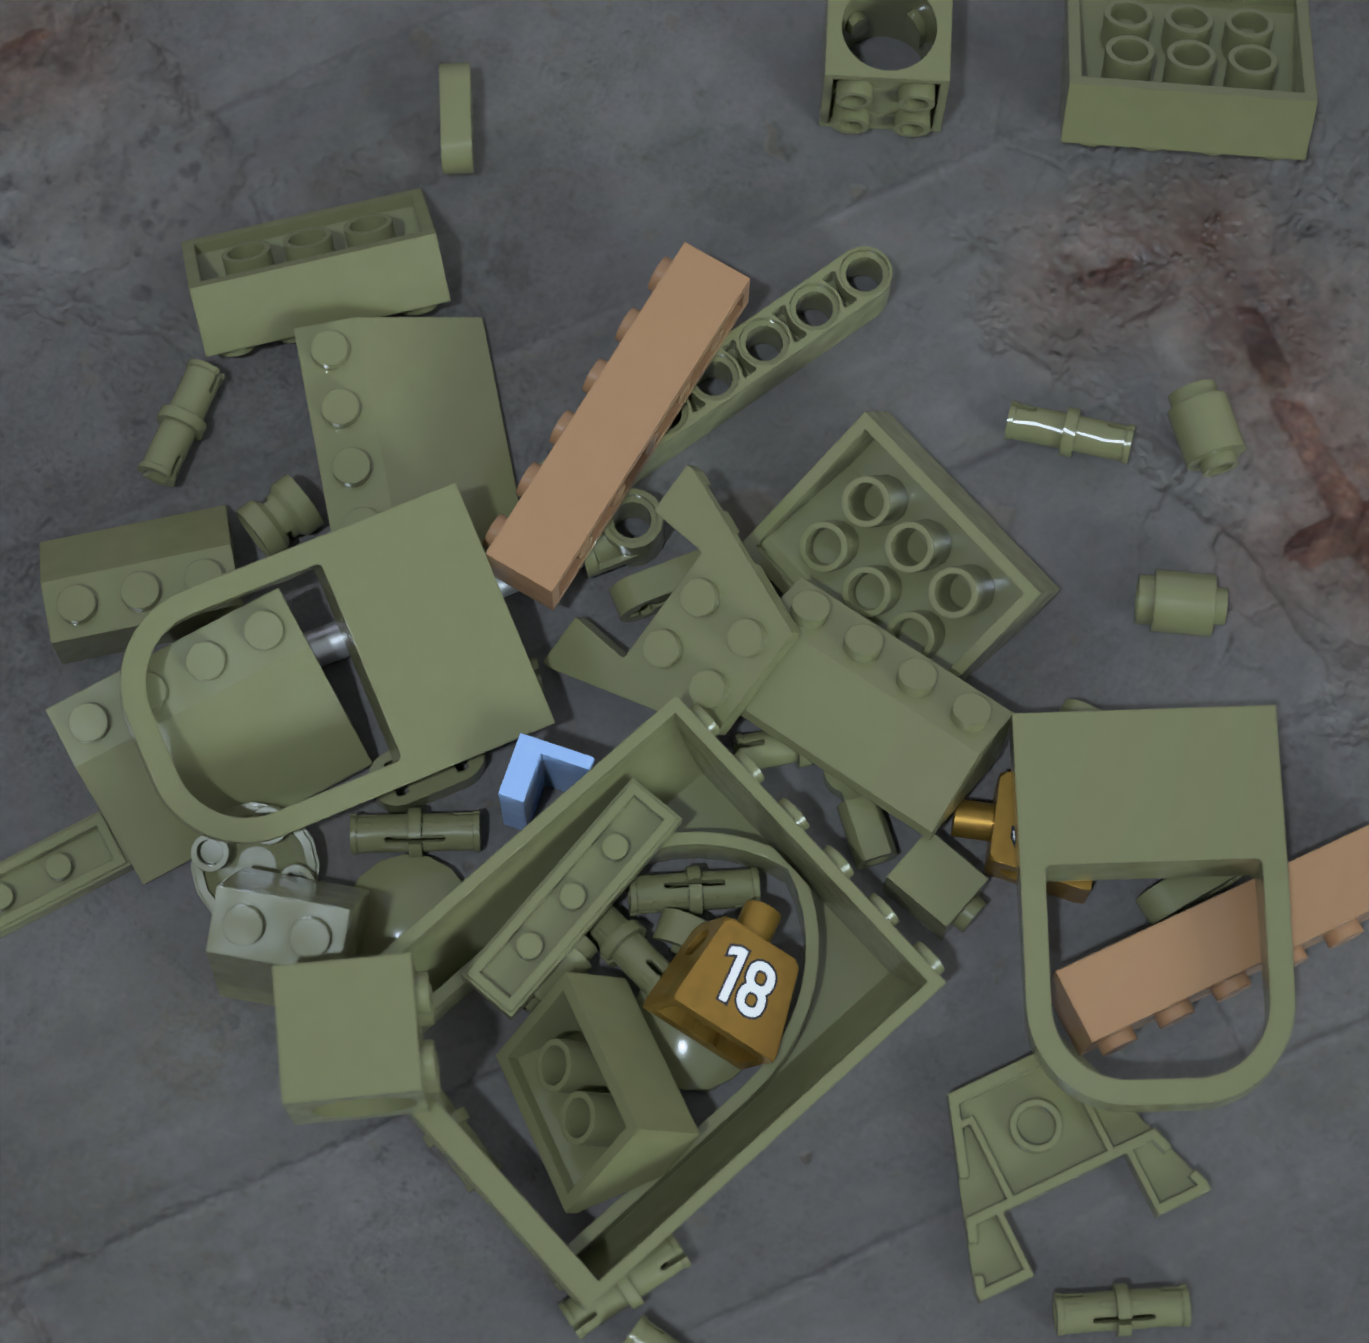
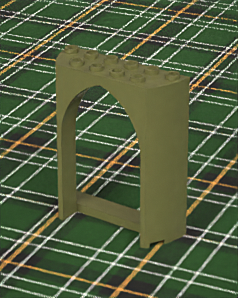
[378,695,947,1311]

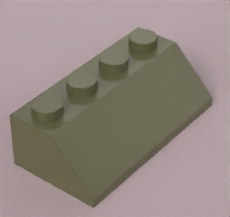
[181,188,451,357]
[740,577,1013,840]

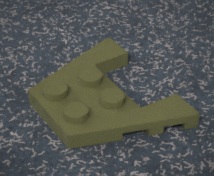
[543,465,801,735]
[946,1039,1212,1304]

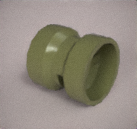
[235,474,324,557]

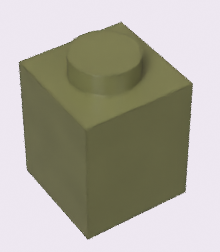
[883,834,988,940]

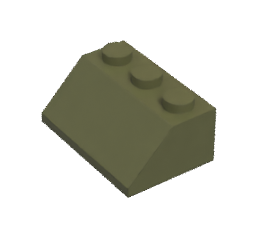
[39,505,246,664]
[496,972,700,1213]

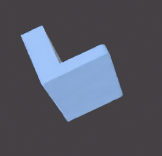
[498,733,596,830]

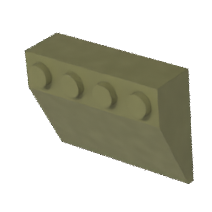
[1060,0,1318,160]
[294,317,519,553]
[742,411,1060,681]
[45,588,373,885]

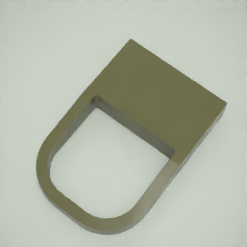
[119,482,555,845]
[1009,705,1295,1113]

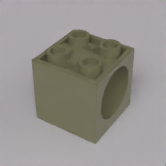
[819,0,953,137]
[272,953,441,1125]

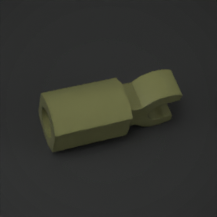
[823,770,898,869]

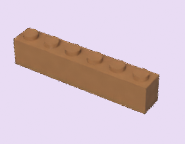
[482,242,750,611]
[1050,825,1369,1057]

